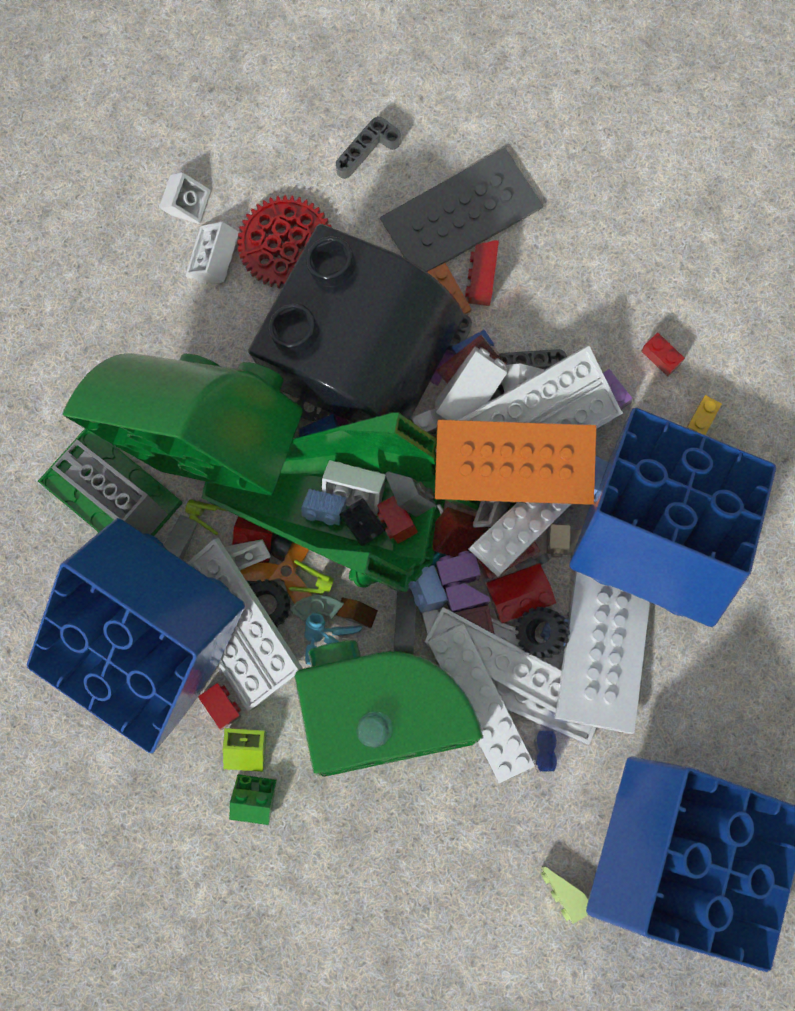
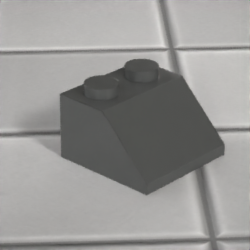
[385,472,436,517]

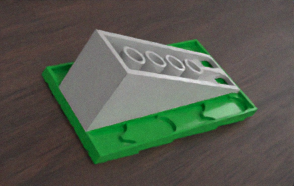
[38,429,183,536]

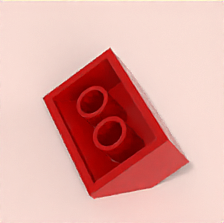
[465,240,499,306]
[485,563,556,623]

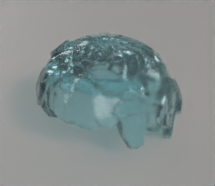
[357,712,393,748]

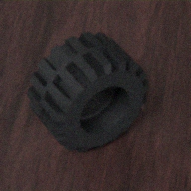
[249,579,291,628]
[515,607,570,658]

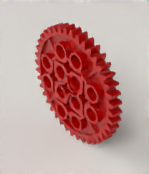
[237,195,331,289]

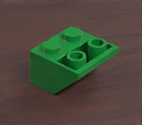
[229,774,277,825]

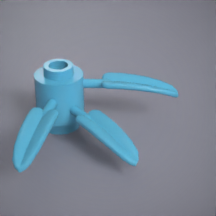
[304,613,362,665]

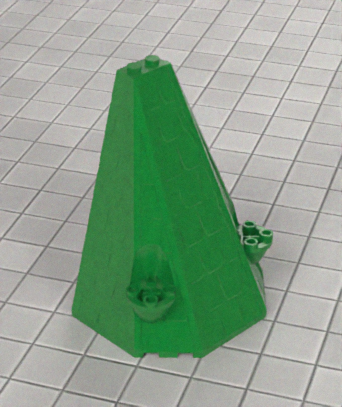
[201,413,445,592]

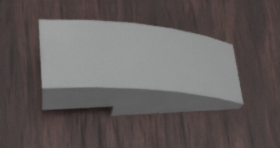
[473,501,511,527]

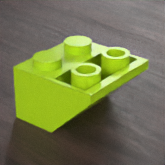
[223,728,267,772]

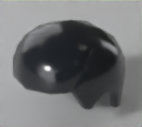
[270,535,293,562]

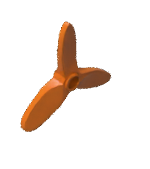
[240,542,312,604]

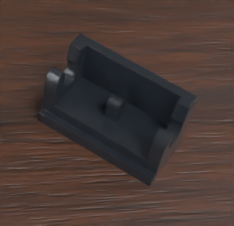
[339,498,385,546]

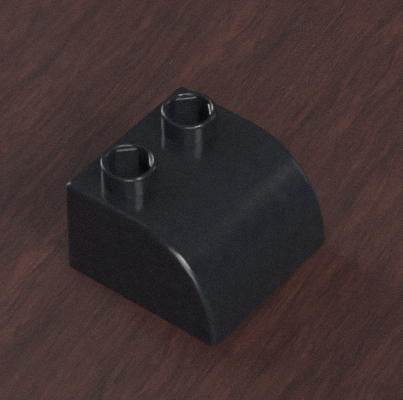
[248,224,464,423]

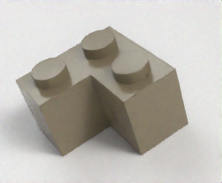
[546,524,581,558]

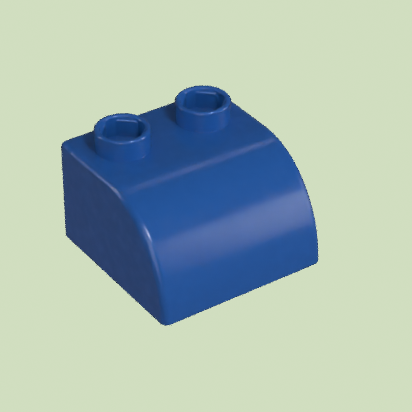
[569,408,776,627]
[27,518,245,754]
[586,756,795,972]

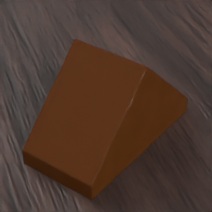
[335,597,378,629]

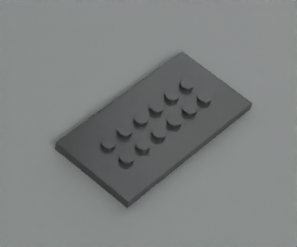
[380,148,543,272]

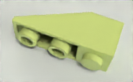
[540,866,588,924]

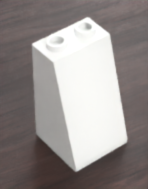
[435,347,507,420]

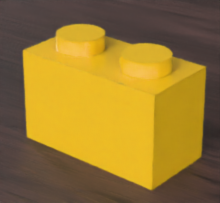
[686,395,722,435]

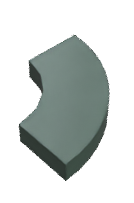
[289,595,344,622]

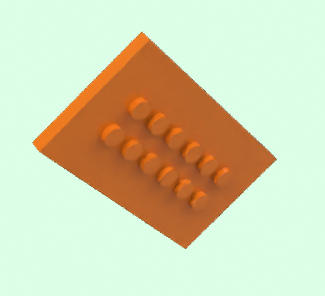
[435,420,596,505]

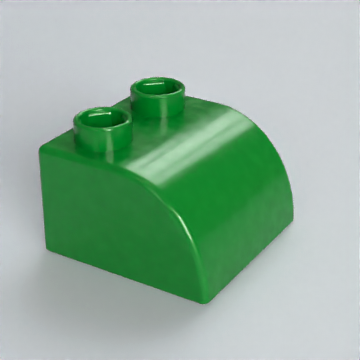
[62,353,303,495]
[295,640,483,777]

